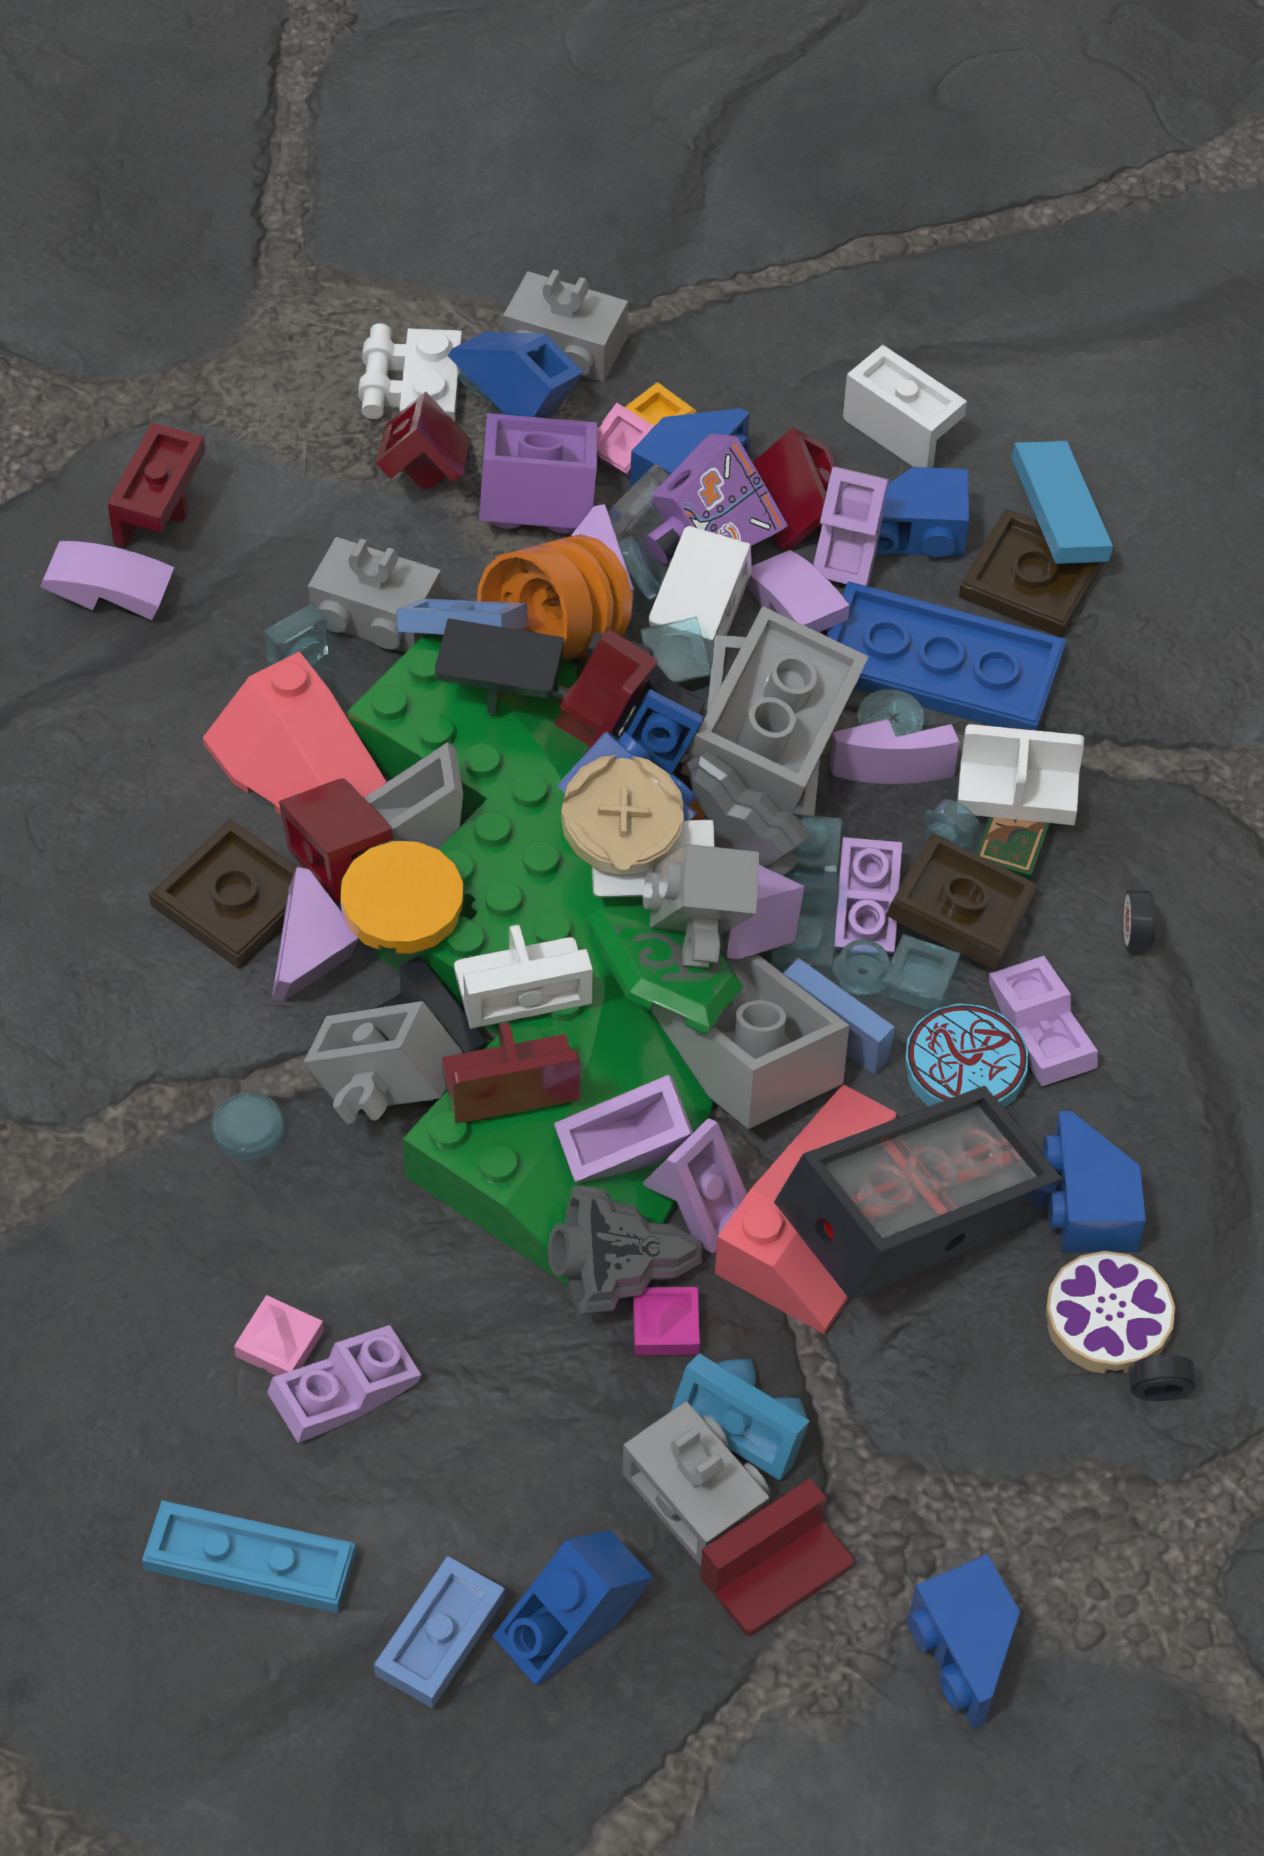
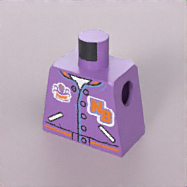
[645,434,788,564]

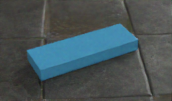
[1011,441,1113,564]
[142,1501,356,1614]

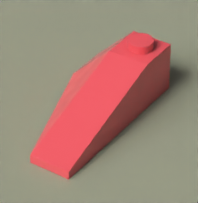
[203,651,387,862]
[715,1084,897,1335]

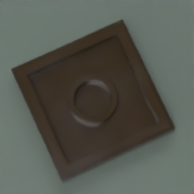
[959,508,1105,638]
[149,819,298,969]
[886,832,1039,970]

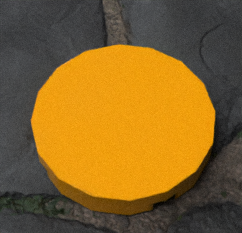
[341,841,464,954]

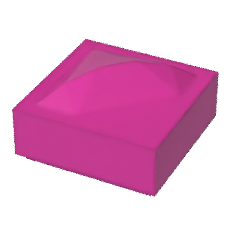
[633,1287,700,1356]

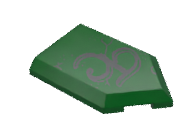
[585,905,743,1035]

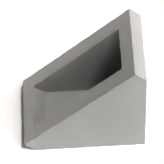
[364,742,463,850]

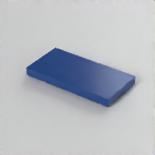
[827,581,1067,731]

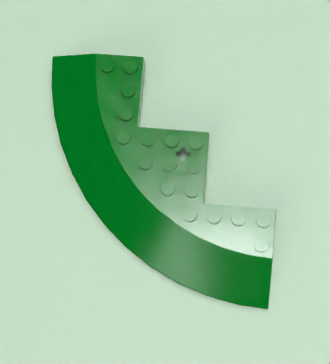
[348,634,723,1286]

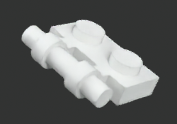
[358,324,462,422]

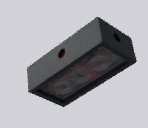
[774,1085,1062,1300]

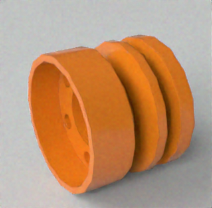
[477,534,632,663]

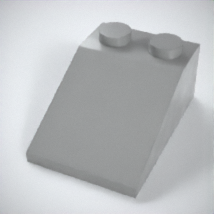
[681,606,869,814]
[651,936,849,1129]

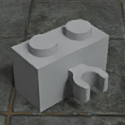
[503,269,628,383]
[308,537,442,652]
[643,844,759,968]
[303,1001,462,1124]
[622,1401,770,1566]

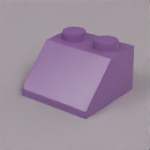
[479,413,597,533]

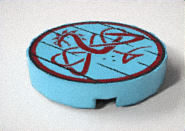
[905,1004,1028,1108]

